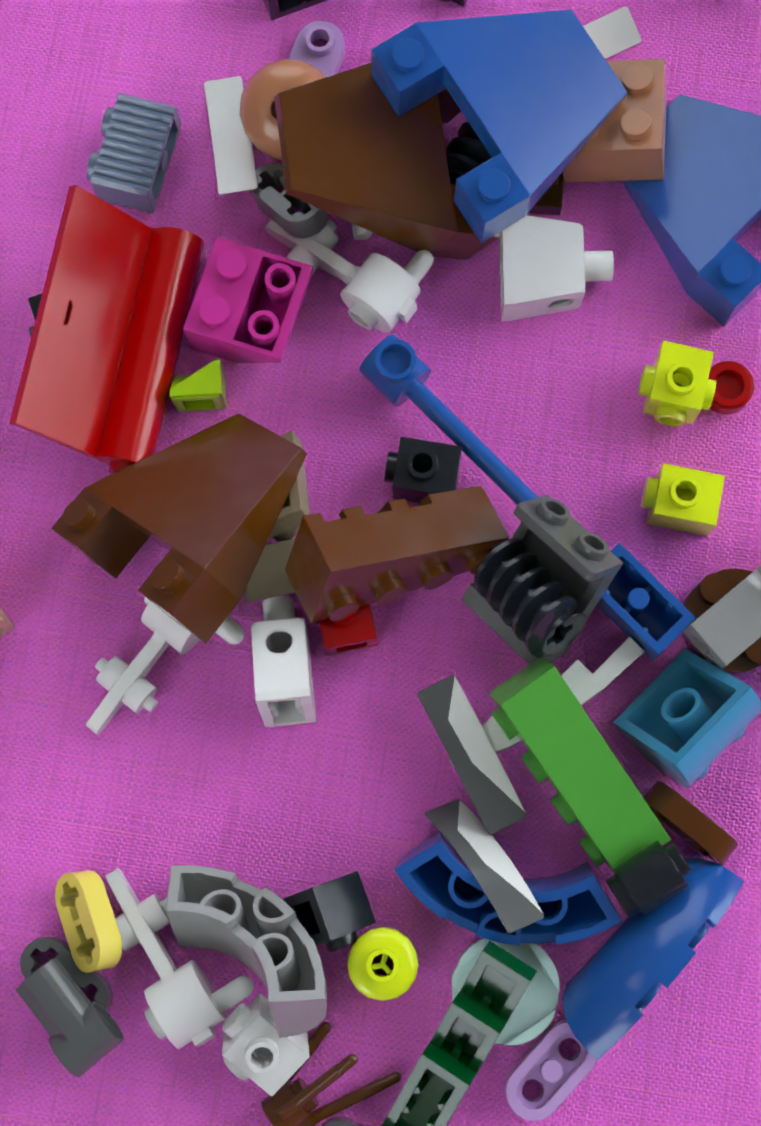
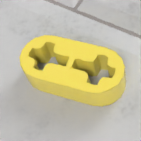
[55,870,122,973]

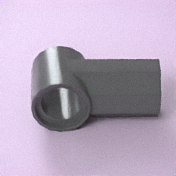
[15,958,124,1077]

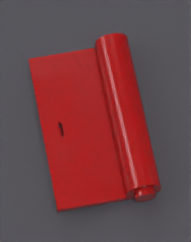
[9,185,204,474]

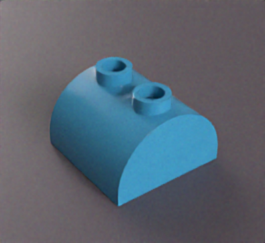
[613,649,761,788]

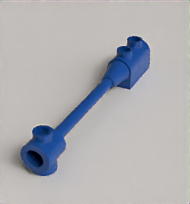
[359,334,696,660]

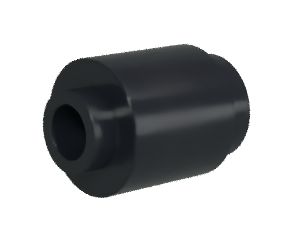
[606,840,692,919]

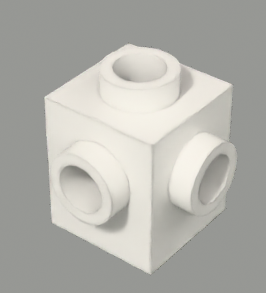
[222,993,310,1097]

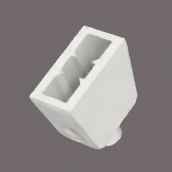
[499,215,614,321]
[251,596,317,728]

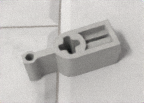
[683,566,761,669]

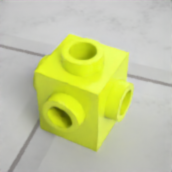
[638,340,716,427]

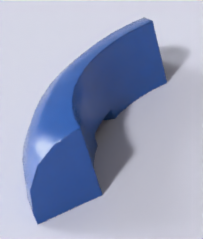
[394,831,622,946]
[562,858,744,1061]

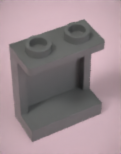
[461,495,623,664]

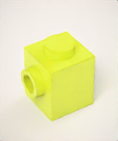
[641,463,725,536]

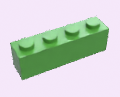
[489,657,671,874]

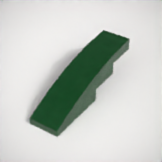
[382,940,537,1126]

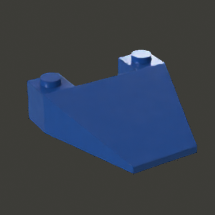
[371,9,627,243]
[622,94,761,327]

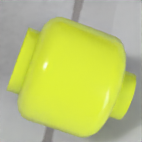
[347,927,419,1001]

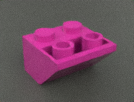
[183,236,314,363]

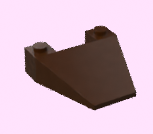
[275,63,500,260]
[51,413,307,644]

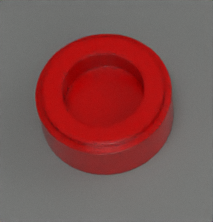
[708,361,754,414]

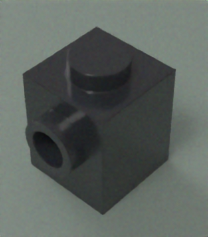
[384,437,462,503]
[283,871,376,952]

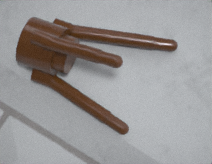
[261,1022,401,1126]

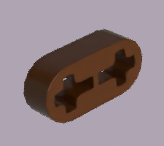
[644,781,738,866]

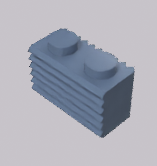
[87,93,182,214]

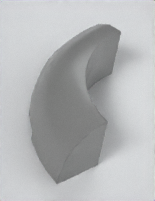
[166,865,327,1038]

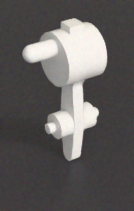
[265,219,434,333]
[85,597,245,735]
[105,868,254,1049]

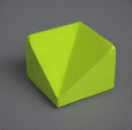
[170,359,227,412]

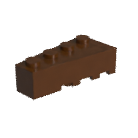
[285,486,509,623]

